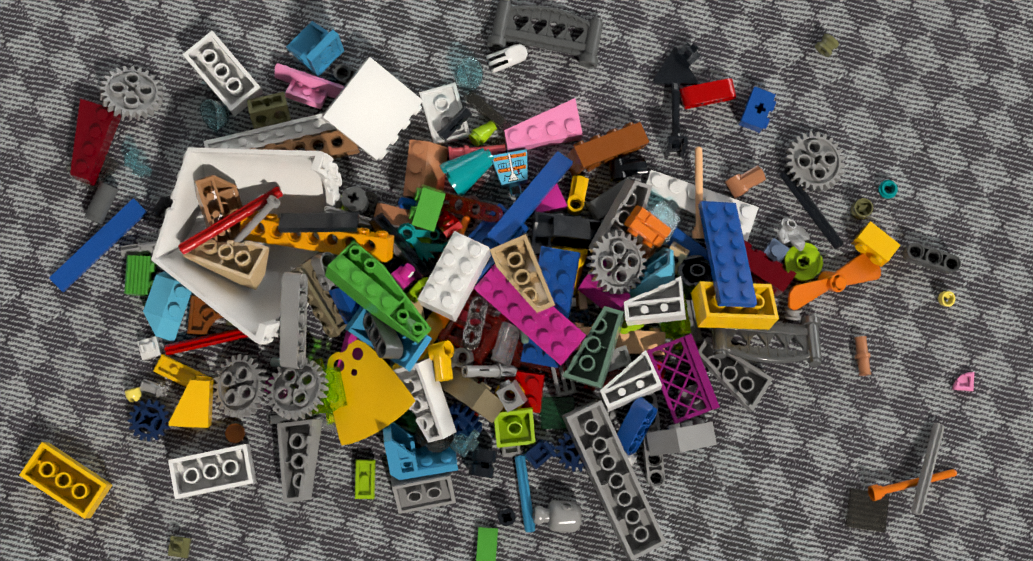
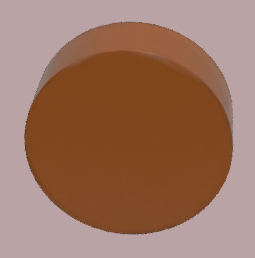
[225,424,246,443]

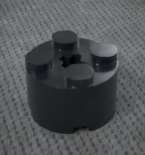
[677,255,713,300]

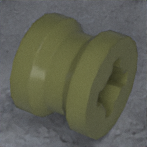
[815,34,839,57]

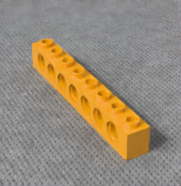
[240,211,394,262]

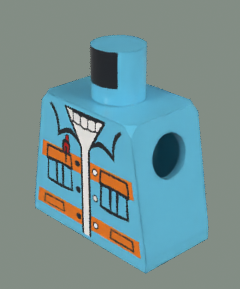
[491,149,528,196]

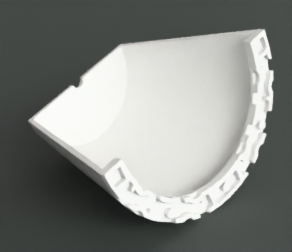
[151,147,343,345]

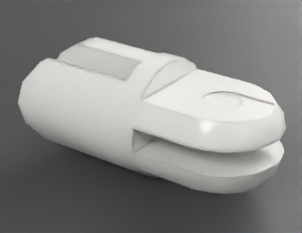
[486,44,528,74]

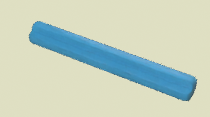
[515,455,535,533]

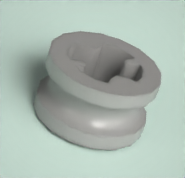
[784,307,802,320]

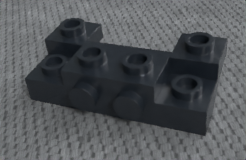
[530,211,603,262]

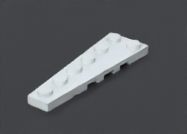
[646,170,759,241]

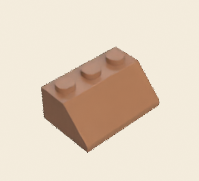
[403,140,448,199]

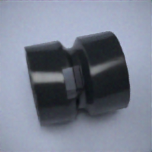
[468,448,497,479]

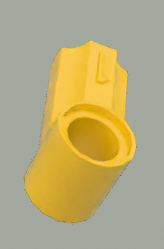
[566,175,589,216]
[428,340,454,382]

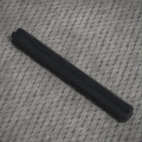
[780,169,844,249]

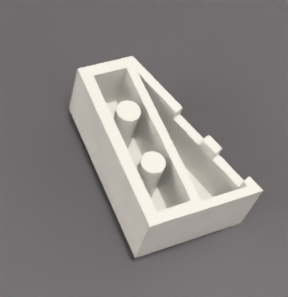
[624,276,686,326]
[599,350,662,412]

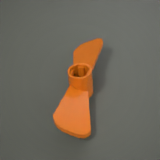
[788,253,881,310]

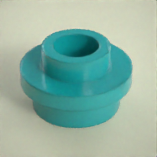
[878,180,898,199]

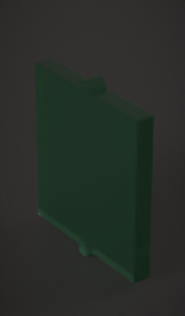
[539,397,575,429]

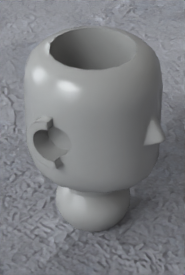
[532,500,582,533]

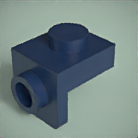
[523,439,557,469]

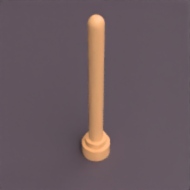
[692,146,704,238]

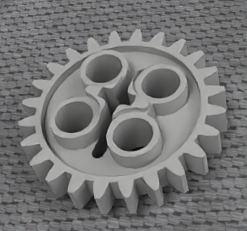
[99,66,163,121]
[784,131,846,193]
[586,231,647,294]
[213,354,269,418]
[266,358,329,421]

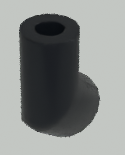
[152,196,173,217]

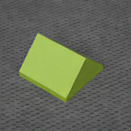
[494,407,536,448]

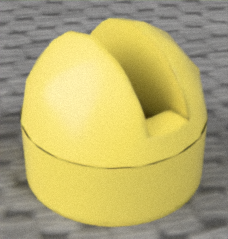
[938,291,955,307]
[124,387,142,402]

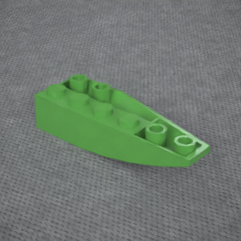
[325,240,431,344]

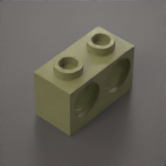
[247,92,291,129]

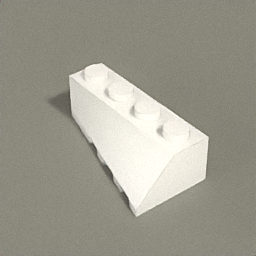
[393,358,456,443]

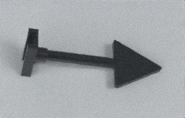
[653,47,698,158]

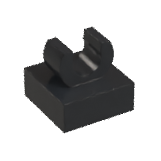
[674,43,701,69]

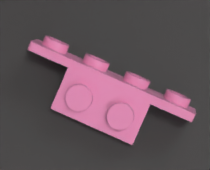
[275,63,345,109]

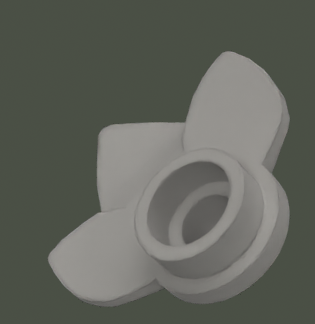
[778,217,810,251]

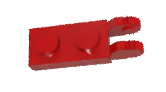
[436,209,463,238]

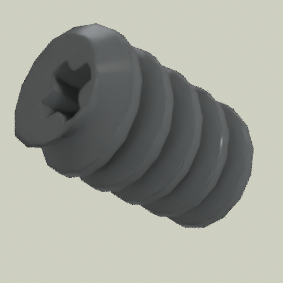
[341,186,369,215]

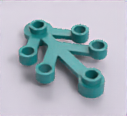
[397,223,448,265]

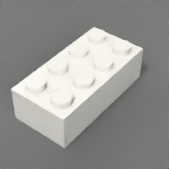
[183,31,264,116]
[418,231,491,322]
[168,444,257,499]

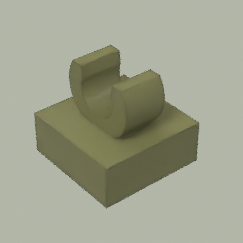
[168,536,192,558]

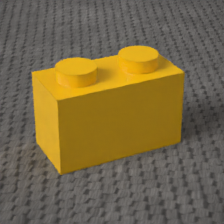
[851,221,900,267]

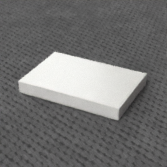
[419,82,470,145]

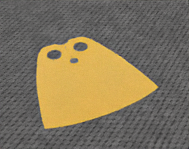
[327,340,415,446]

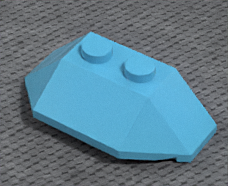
[629,247,675,299]
[143,271,192,342]

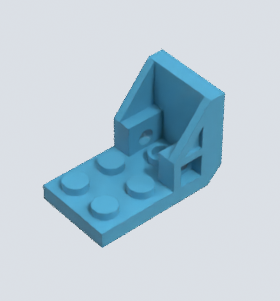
[286,21,344,77]
[345,305,432,372]
[383,422,458,480]

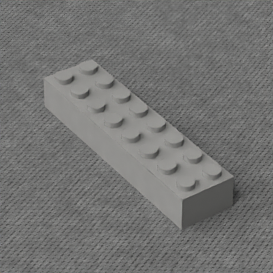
[562,399,666,561]

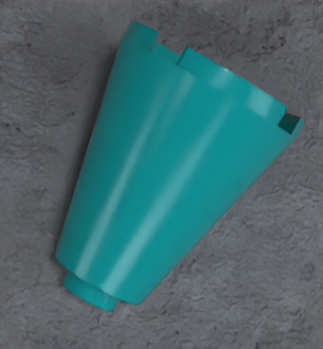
[439,148,494,197]

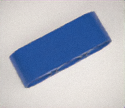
[617,397,657,455]

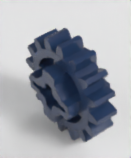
[128,399,171,442]
[448,402,483,440]
[555,433,584,472]

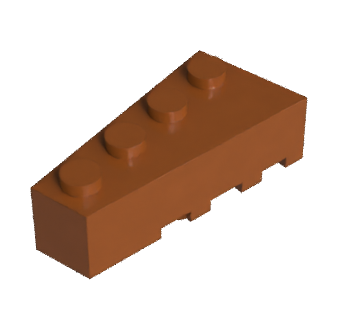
[565,122,650,177]

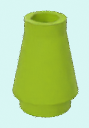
[468,121,497,147]

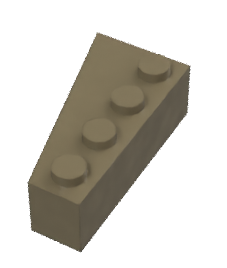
[440,366,504,423]

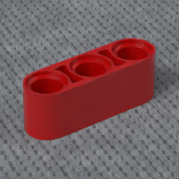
[679,78,736,109]

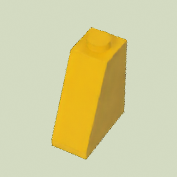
[169,375,214,428]

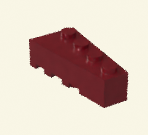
[70,98,121,186]
[744,240,797,297]

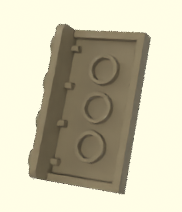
[290,252,347,338]

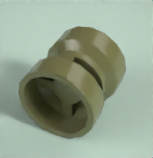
[850,198,873,220]

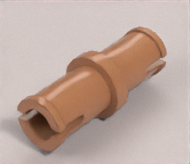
[854,336,871,376]

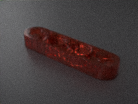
[441,192,503,222]

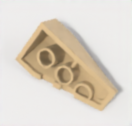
[490,234,555,313]
[183,240,269,290]

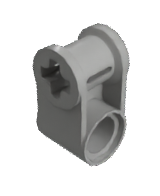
[311,252,335,291]

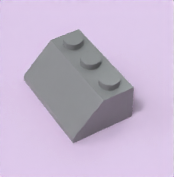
[391,472,456,514]

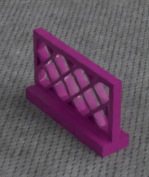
[647,334,720,424]

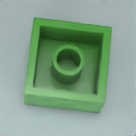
[408,184,446,232]

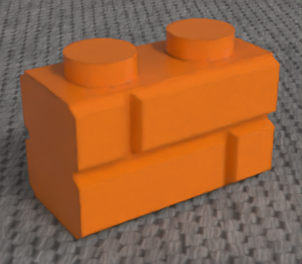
[624,205,672,248]

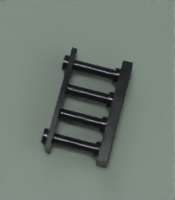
[351,213,432,281]

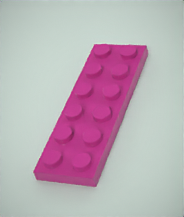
[474,264,587,366]

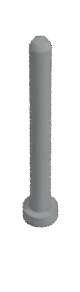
[233,195,281,242]

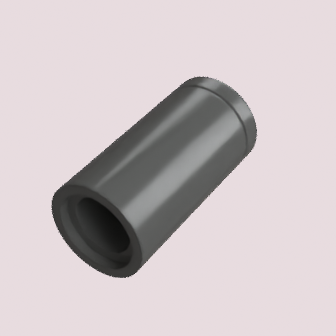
[84,182,118,225]

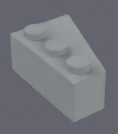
[646,419,717,456]

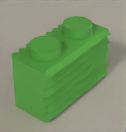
[124,255,157,296]

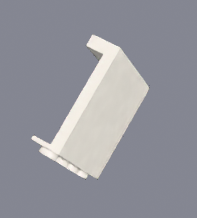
[320,57,423,161]

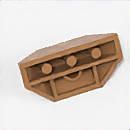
[194,175,242,242]

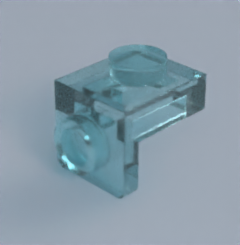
[124,148,153,178]
[449,429,480,458]

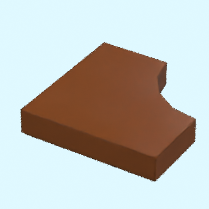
[187,295,224,335]

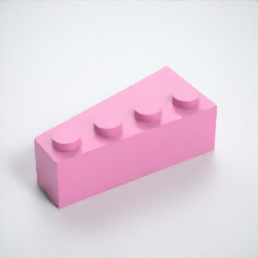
[504,98,583,153]

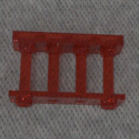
[438,288,509,365]

